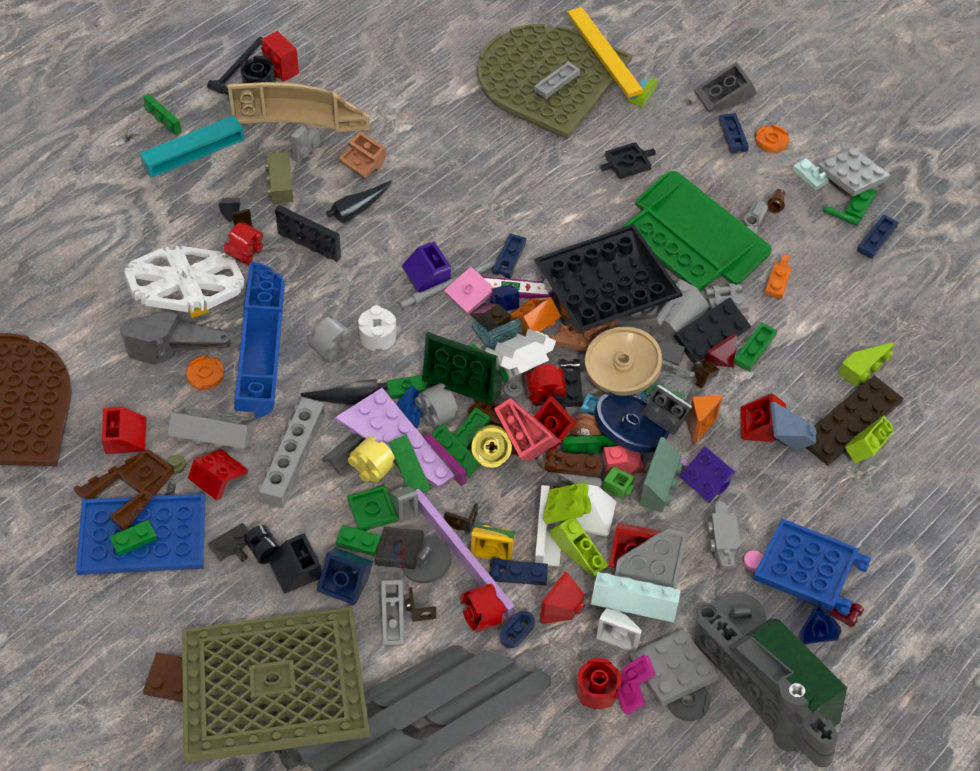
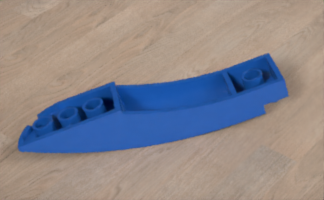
[234,262,285,418]

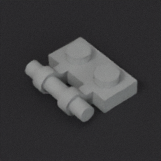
[705,283,749,313]

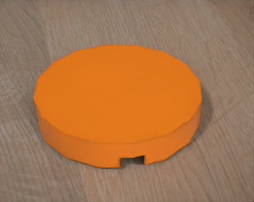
[755,125,790,153]
[186,356,225,390]

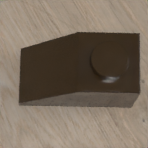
[471,303,511,338]

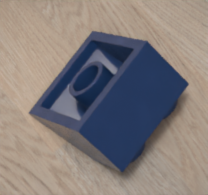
[317,547,373,605]

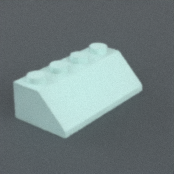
[591,572,680,623]

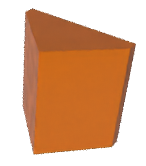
[688,395,723,443]

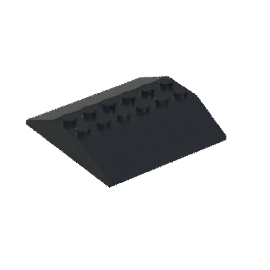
[534,224,682,333]

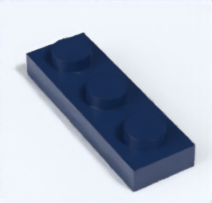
[857,214,899,259]

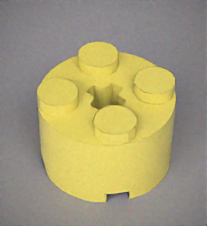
[472,425,512,468]
[348,436,396,483]

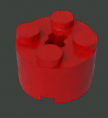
[224,222,264,265]
[525,364,567,406]
[460,583,506,633]
[576,658,621,709]

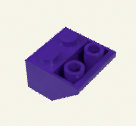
[402,241,451,292]

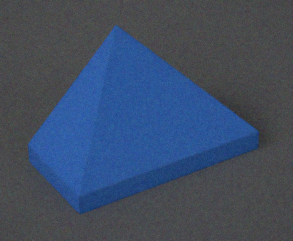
[396,386,422,428]

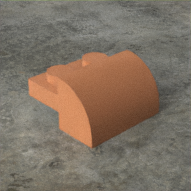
[339,131,386,179]

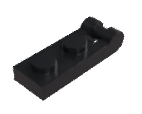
[560,359,583,407]

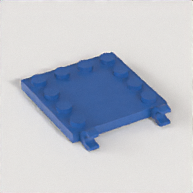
[753,518,871,616]

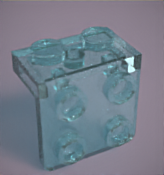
[472,318,522,350]

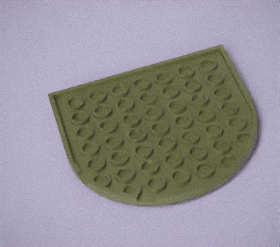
[478,24,633,139]

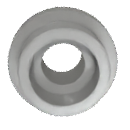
[504,381,523,399]

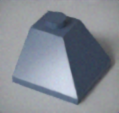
[771,402,816,451]

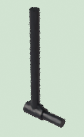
[207,36,263,96]

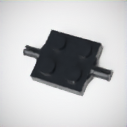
[600,142,656,179]

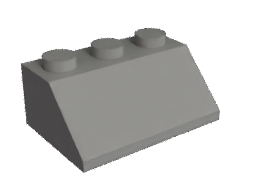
[651,279,710,342]

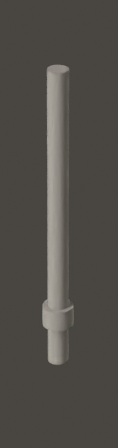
[399,260,496,309]

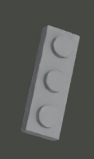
[534,62,580,99]

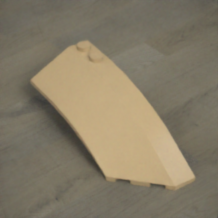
[228,82,370,132]

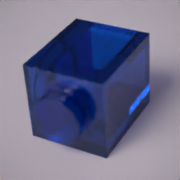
[490,284,519,311]

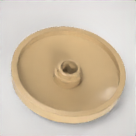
[585,327,662,396]

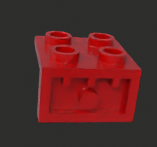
[188,450,248,500]

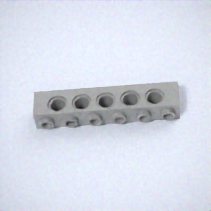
[257,397,325,508]

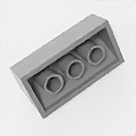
[168,406,257,451]

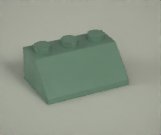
[640,437,683,513]

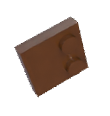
[143,652,183,702]

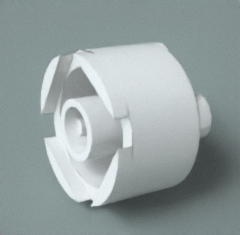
[358,305,396,351]

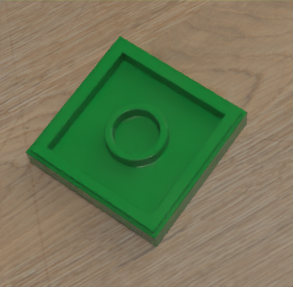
[347,485,398,531]

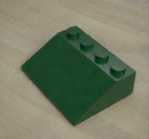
[422,332,503,405]

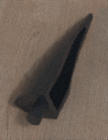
[326,180,392,224]
[301,379,388,404]

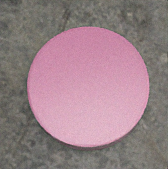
[743,551,763,572]

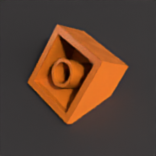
[510,297,561,336]

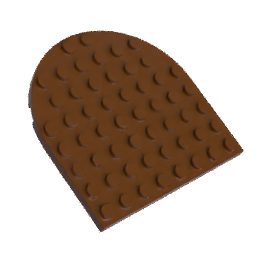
[0,333,71,467]

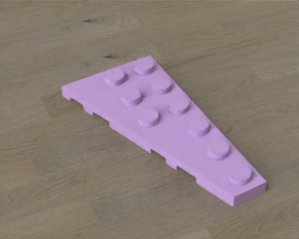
[334,388,455,489]

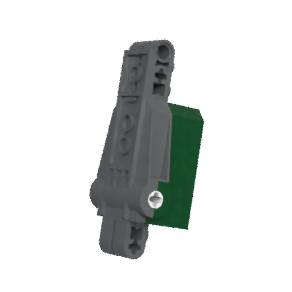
[694,603,847,767]

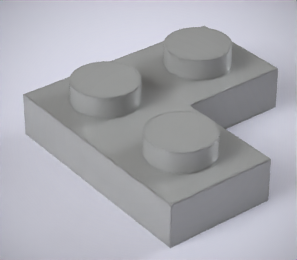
[291,126,320,163]

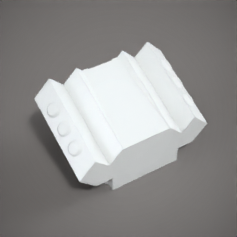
[485,329,556,378]

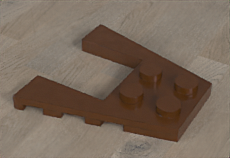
[73,449,175,530]

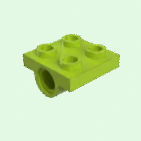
[543,482,591,524]

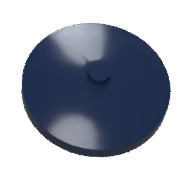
[594,392,669,453]

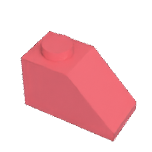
[602,446,645,476]

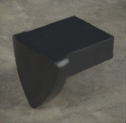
[218,198,241,222]

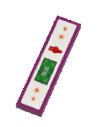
[482,276,549,299]

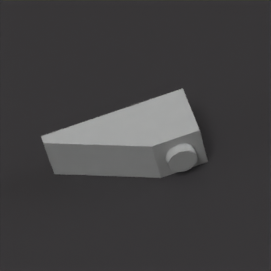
[381,580,404,645]

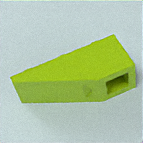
[839,342,895,387]
[845,415,894,464]
[548,518,609,577]

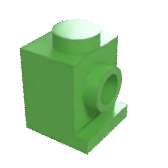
[602,466,635,499]

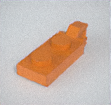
[765,254,791,299]

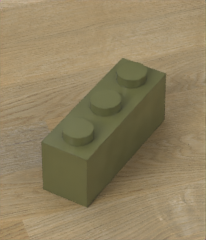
[265,151,294,204]

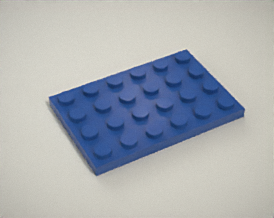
[76,494,206,575]

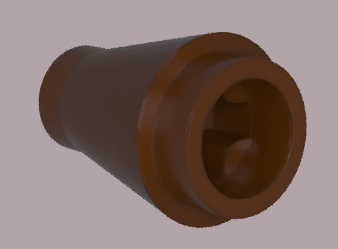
[767,189,785,213]

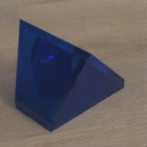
[797,601,842,644]

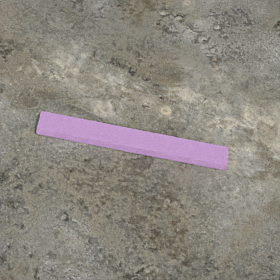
[416,489,515,620]

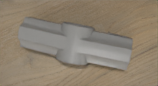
[743,200,768,233]

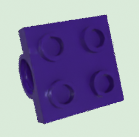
[680,446,736,502]

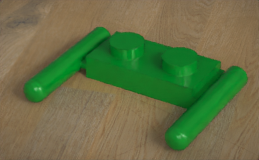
[823,188,877,226]

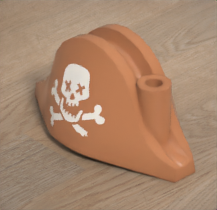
[570,414,605,437]

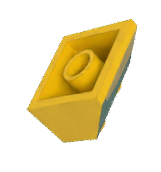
[471,525,516,561]

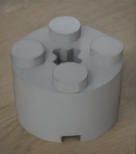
[308,316,351,362]
[415,383,458,428]

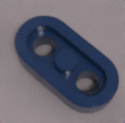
[500,611,535,648]

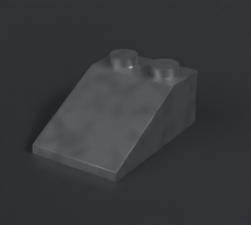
[694,62,757,112]

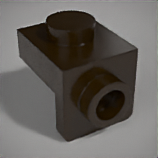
[687,359,720,388]

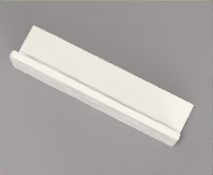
[535,485,561,568]

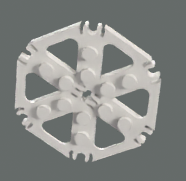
[124,246,244,312]

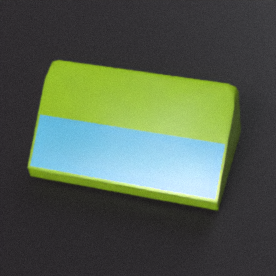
[628,78,658,107]

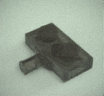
[208,523,249,562]

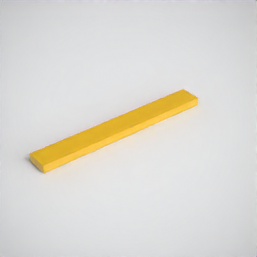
[567,7,643,98]

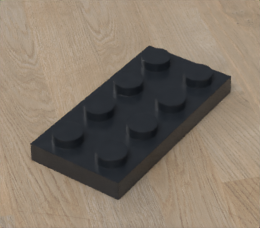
[275,205,341,262]
[673,297,752,363]

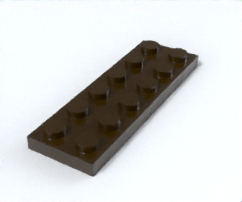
[805,375,904,466]

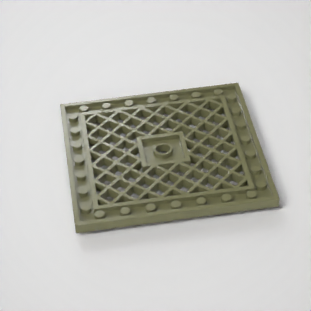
[182,607,370,763]

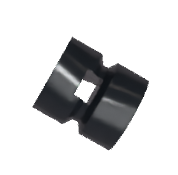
[244,525,280,564]

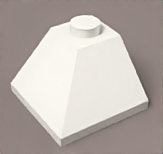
[576,484,616,537]
[596,608,642,652]

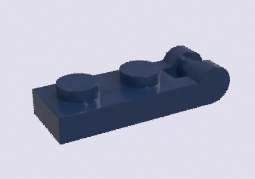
[719,113,749,154]
[493,233,527,279]
[489,558,548,586]

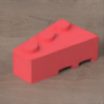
[494,398,561,462]

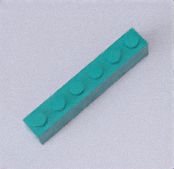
[140,115,245,178]

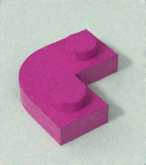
[617,654,656,715]

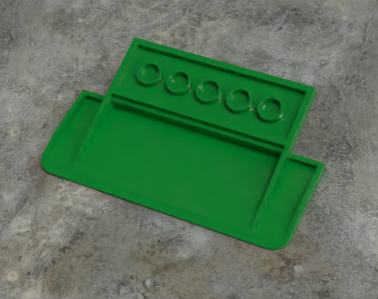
[622,171,771,292]

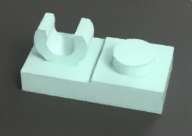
[792,158,829,191]

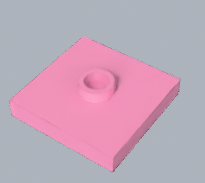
[444,267,496,315]

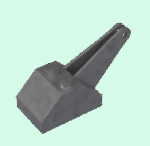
[120,309,231,365]

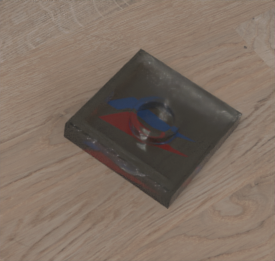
[374,527,424,569]

